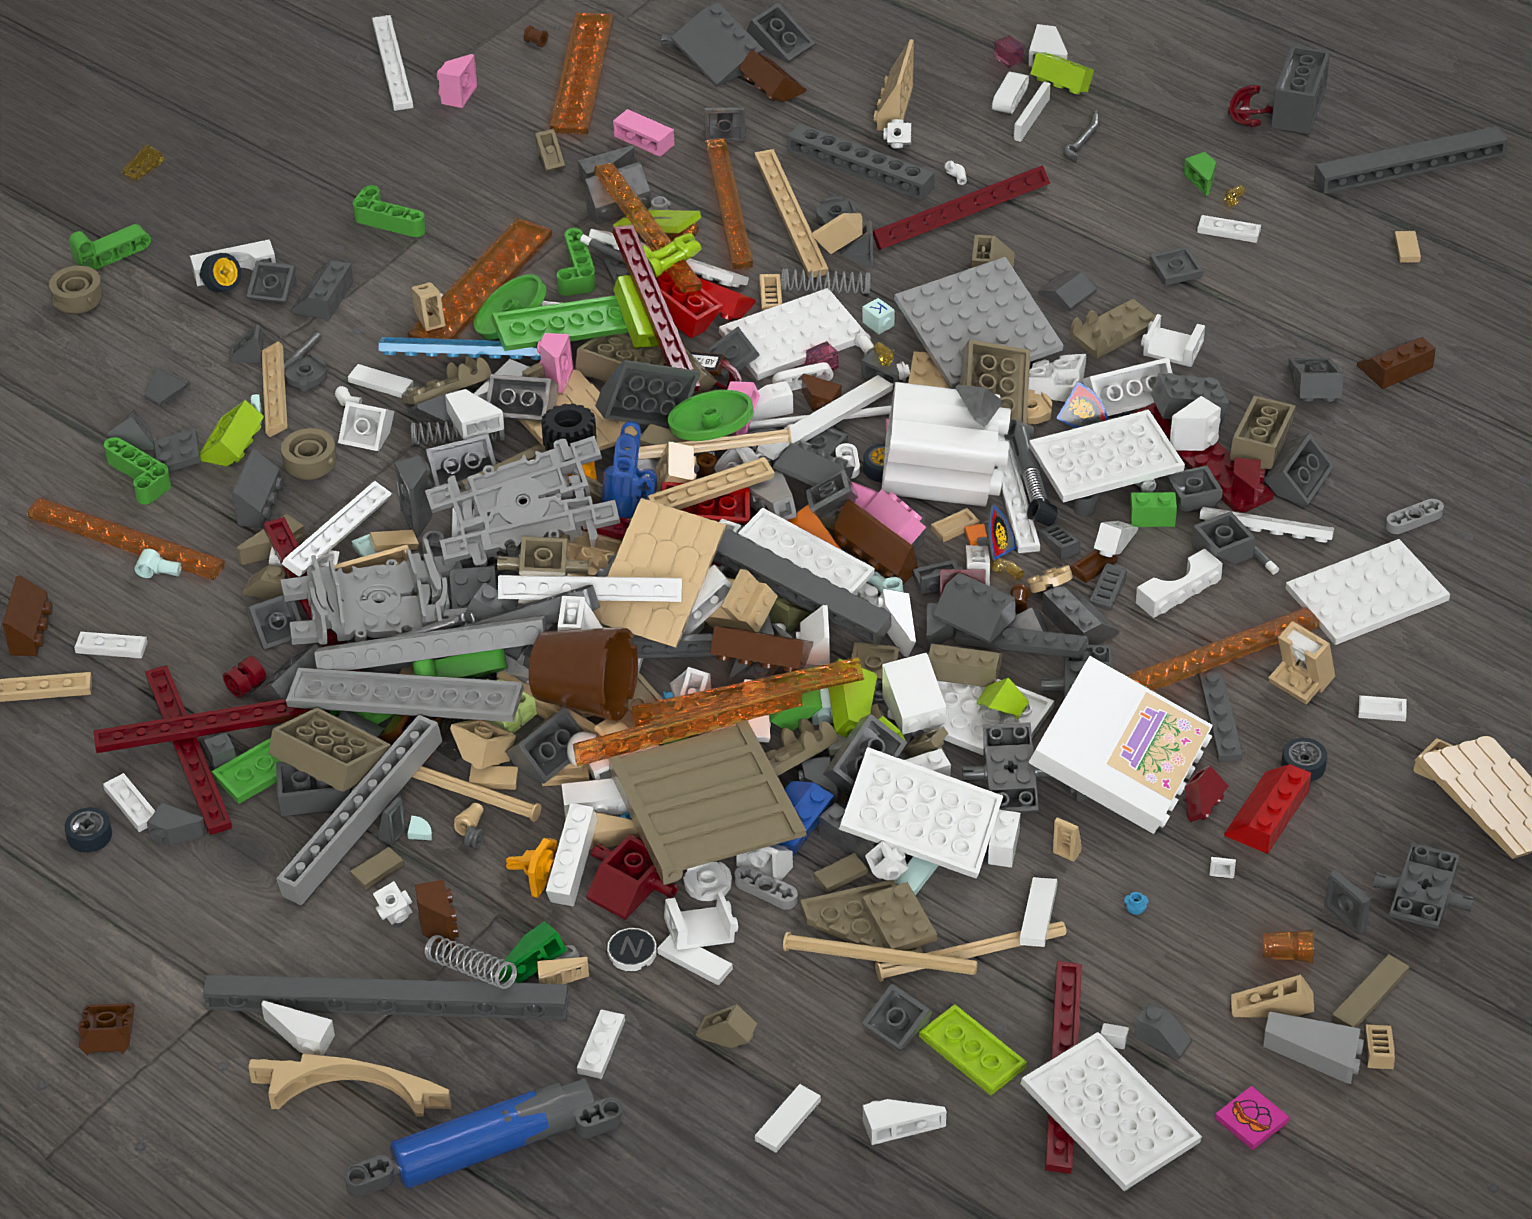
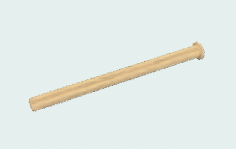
[625,427,792,460]
[412,766,541,822]
[875,921,1066,982]
[783,932,978,975]

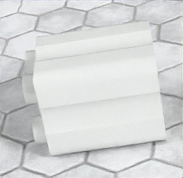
[882,382,1011,507]

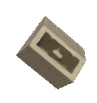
[972,235,1015,268]

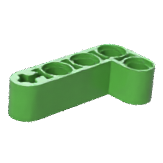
[353,185,426,237]
[69,224,151,270]
[557,228,596,296]
[104,437,171,504]
[412,648,508,679]

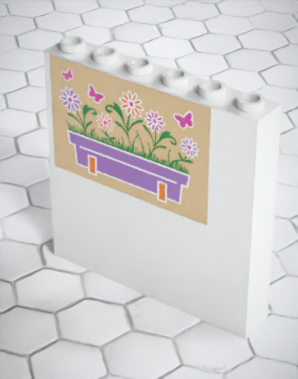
[1028,656,1213,834]

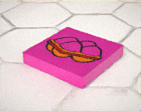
[1215,1086,1289,1150]

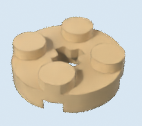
[1027,390,1052,425]
[1027,565,1073,593]

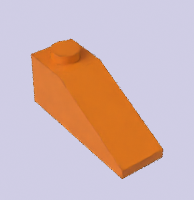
[787,504,841,550]

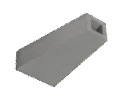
[748,471,797,520]
[1263,1011,1364,1084]

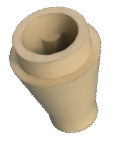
[454,803,484,836]

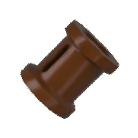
[524,25,548,47]
[697,453,716,479]
[1010,584,1031,614]

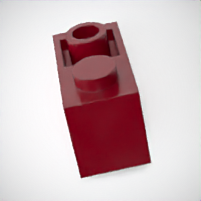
[1232,458,1265,506]
[1184,766,1229,822]

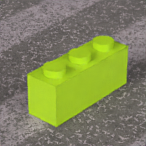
[1030,52,1094,94]

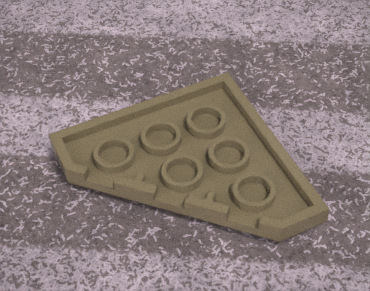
[800,880,923,953]

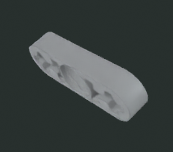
[1385,499,1444,534]
[734,866,798,910]

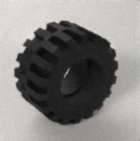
[541,403,597,451]

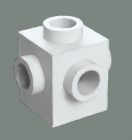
[884,119,911,148]
[865,841,908,881]
[373,881,413,925]

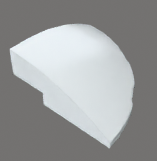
[1028,354,1086,402]

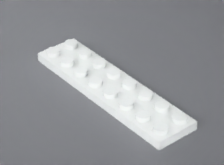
[589,229,749,288]

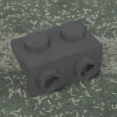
[912,559,963,595]

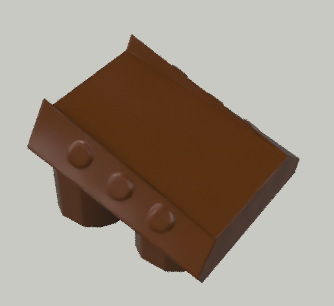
[78,1003,135,1056]

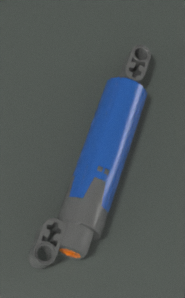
[345,1079,623,1197]

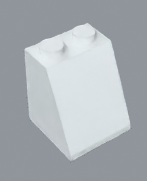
[882,653,946,734]

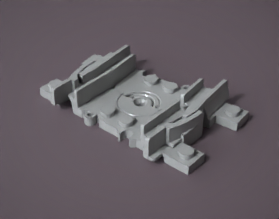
[425,436,620,567]
[280,538,467,645]

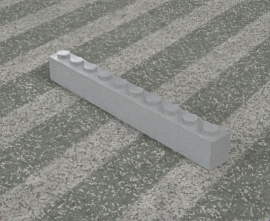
[314,615,547,671]
[276,715,442,905]

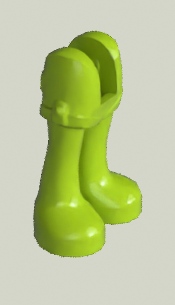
[642,233,702,278]

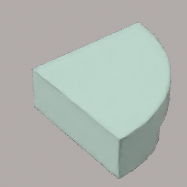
[251,394,262,424]
[407,816,432,840]

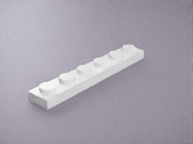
[1199,507,1334,542]

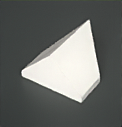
[558,596,603,630]
[670,667,711,713]

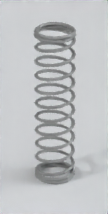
[781,268,870,294]
[411,420,505,446]
[425,935,517,989]

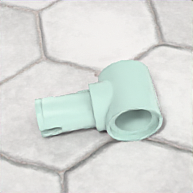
[134,549,182,578]
[867,572,904,594]

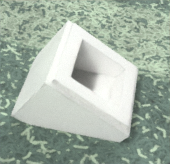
[1209,857,1236,878]
[1101,1023,1129,1049]

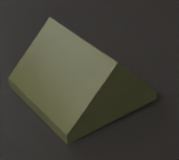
[769,593,811,634]

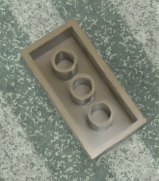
[1230,396,1296,470]

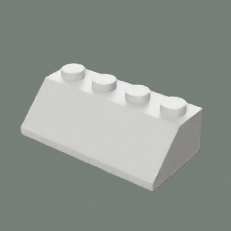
[1082,357,1172,416]

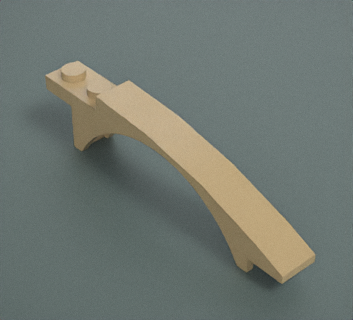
[248,1054,451,1117]

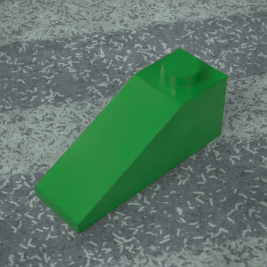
[495,921,567,983]

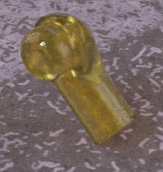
[1224,185,1245,207]
[874,342,894,366]
[991,558,1024,580]

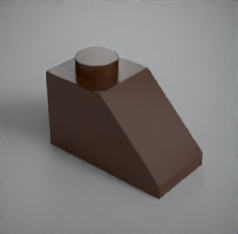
[801,373,842,411]

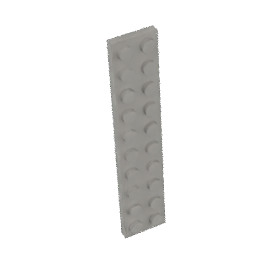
[286,668,524,722]

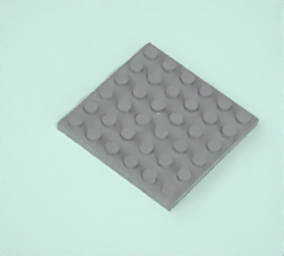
[894,257,1063,389]

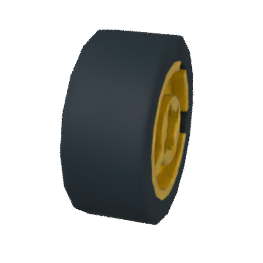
[201,253,241,292]
[863,443,885,483]

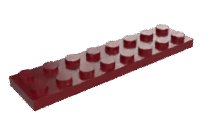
[1134,402,1274,513]

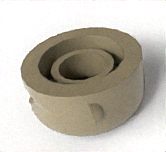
[49,266,103,314]
[281,428,337,480]

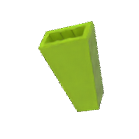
[613,275,678,348]
[826,659,877,738]

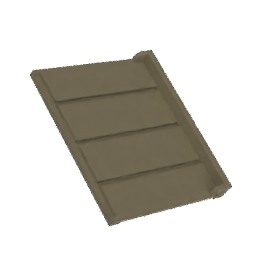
[608,720,806,885]

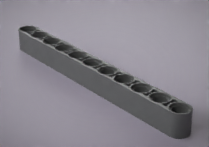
[361,585,600,673]

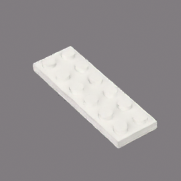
[738,508,875,595]

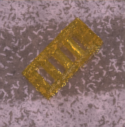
[121,144,164,181]

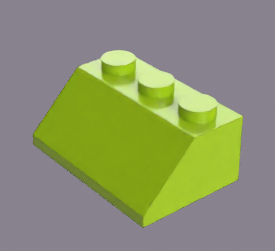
[200,400,264,466]

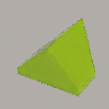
[977,678,1029,719]

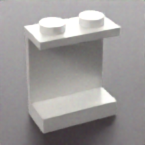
[1141,314,1205,367]
[664,892,738,950]

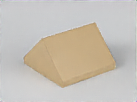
[811,213,863,254]

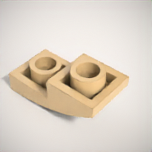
[594,719,634,745]

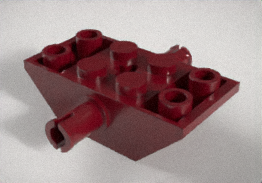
[586,834,678,920]

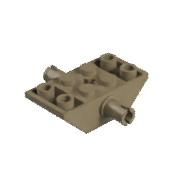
[497,536,589,606]

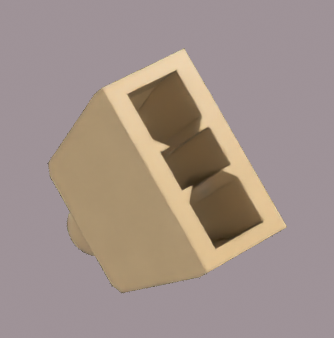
[411,282,445,331]

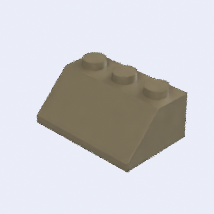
[928,644,1003,687]

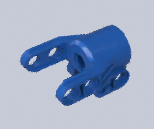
[601,421,657,518]

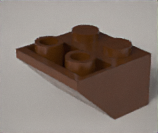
[415,879,459,948]

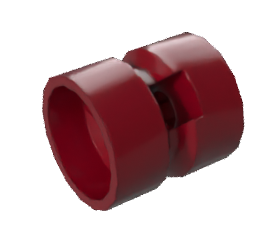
[222,656,267,698]

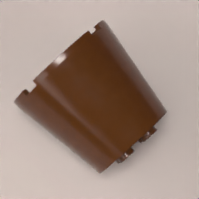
[529,627,638,721]

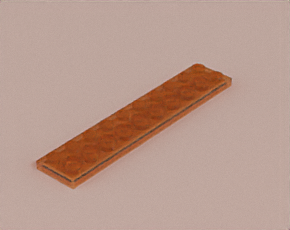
[550,13,613,134]
[408,218,552,339]

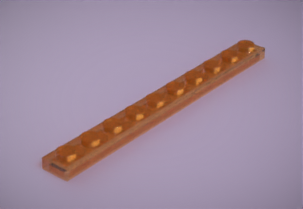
[706,139,753,269]
[594,163,702,293]
[27,498,225,580]
[1126,607,1320,691]
[631,657,864,729]
[573,683,802,767]

